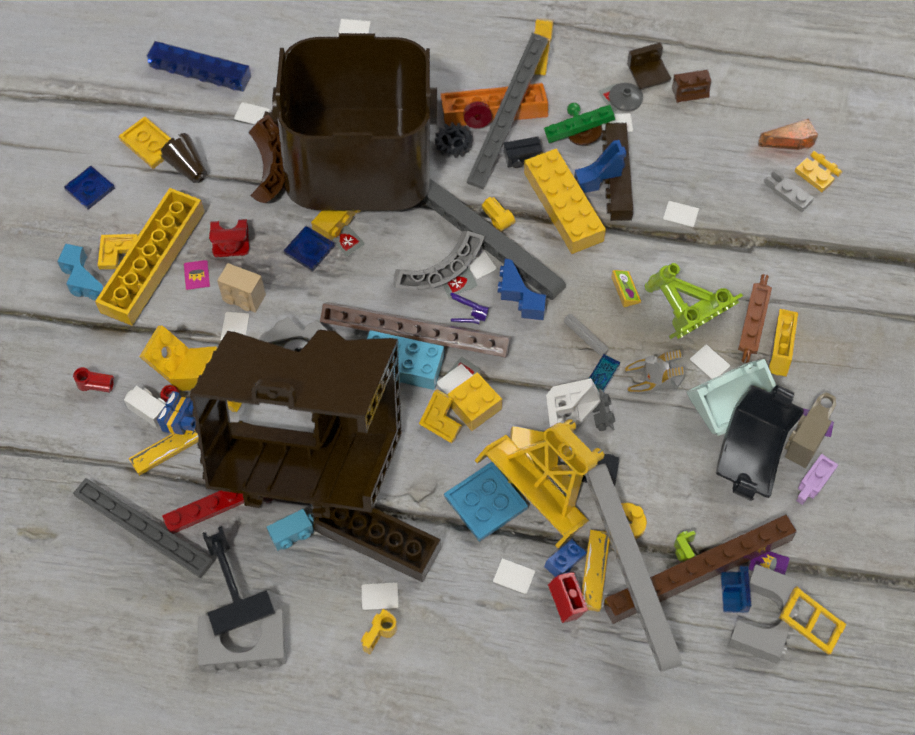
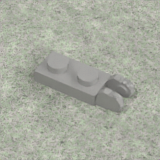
[764,170,814,213]

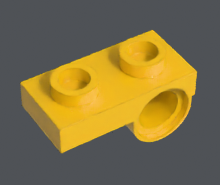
[361,609,397,654]

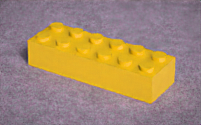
[524,148,606,254]

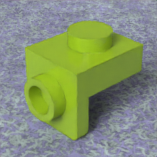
[674,531,696,562]

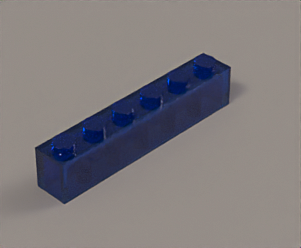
[147,41,251,92]

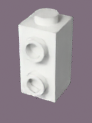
[124,386,166,428]

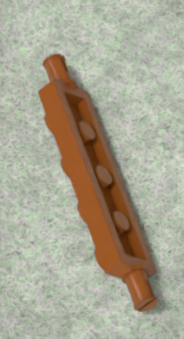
[738,274,772,363]

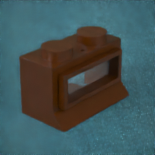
[672,69,712,103]

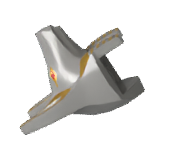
[625,350,685,394]

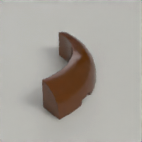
[248,114,284,203]

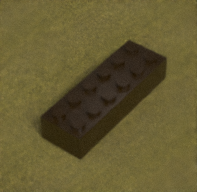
[313,507,441,583]

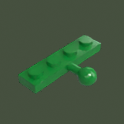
[544,102,616,143]

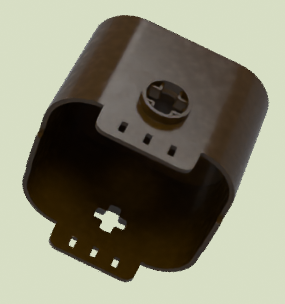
[272,33,437,211]

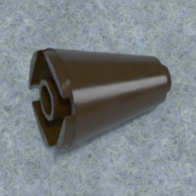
[160,133,207,183]

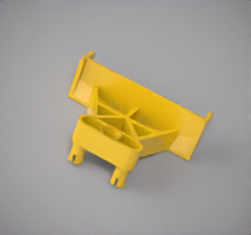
[474,419,604,548]

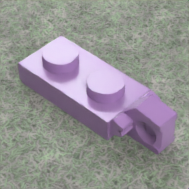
[796,454,838,505]

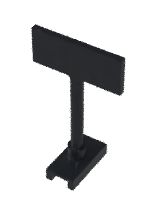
[202,526,275,636]

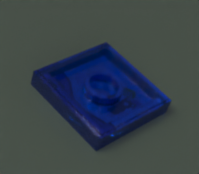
[64,165,115,210]
[283,226,335,272]

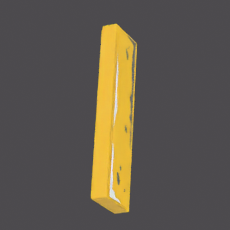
[129,430,198,476]
[582,530,609,612]

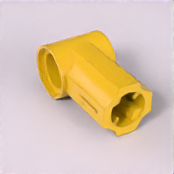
[482,197,515,232]

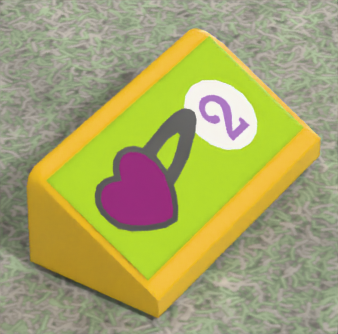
[611,270,641,308]

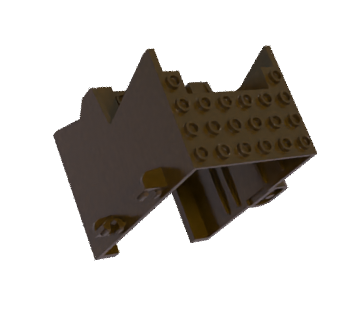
[190,329,402,518]

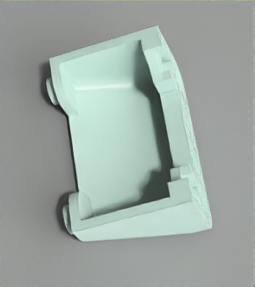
[687,359,776,436]

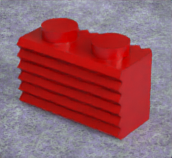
[548,572,589,623]

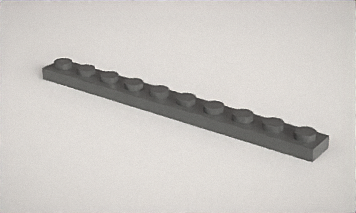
[467,33,548,189]

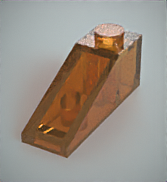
[758,118,818,150]

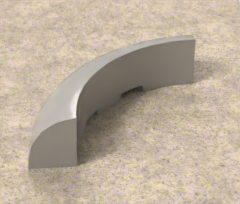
[393,231,485,290]

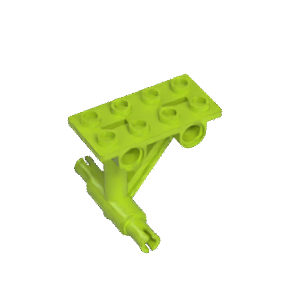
[645,263,743,339]

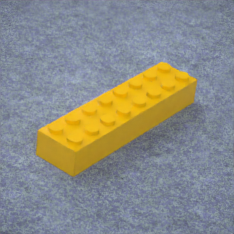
[95,188,205,326]

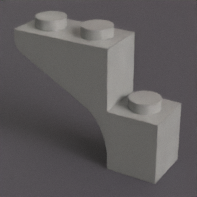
[259,316,327,347]

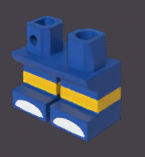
[157,391,196,435]

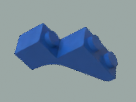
[574,140,626,193]
[498,259,546,320]

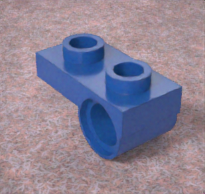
[544,539,587,577]

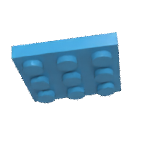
[444,462,528,542]

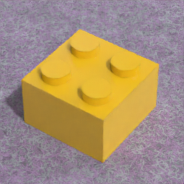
[447,372,502,431]

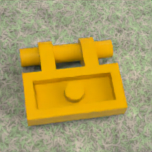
[794,151,843,192]

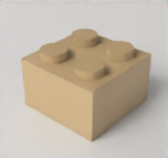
[217,263,266,313]

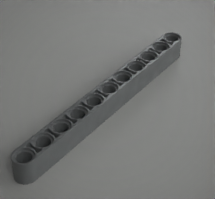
[422,178,566,300]

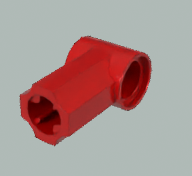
[73,367,114,393]

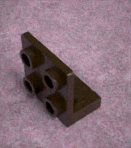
[627,42,671,90]

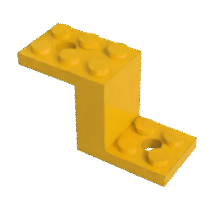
[139,325,242,412]

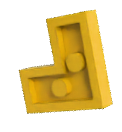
[97,234,138,270]
[419,389,462,443]

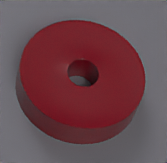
[463,101,492,129]

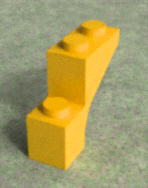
[534,18,554,75]

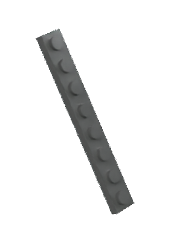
[73,478,213,579]

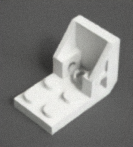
[546,378,601,464]

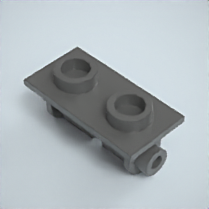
[592,389,615,431]

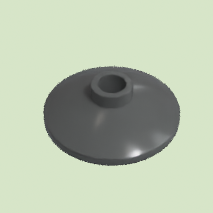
[609,83,643,111]

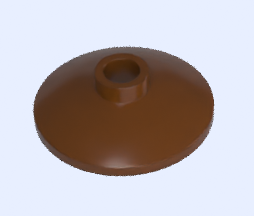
[568,125,602,145]

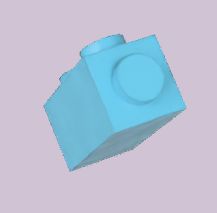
[267,509,314,551]

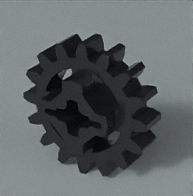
[435,122,473,158]

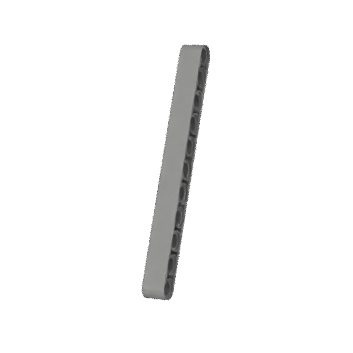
[585,464,682,672]

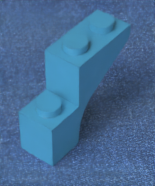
[57,244,103,301]

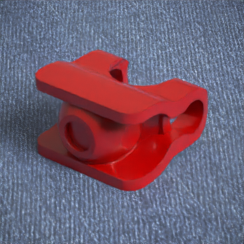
[209,219,249,257]

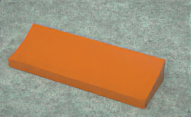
[440,83,548,126]

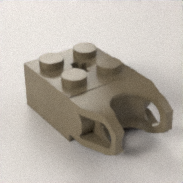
[784,392,837,469]

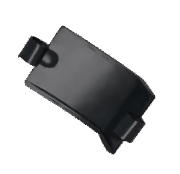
[716,384,804,501]

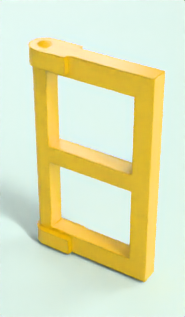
[779,586,846,655]

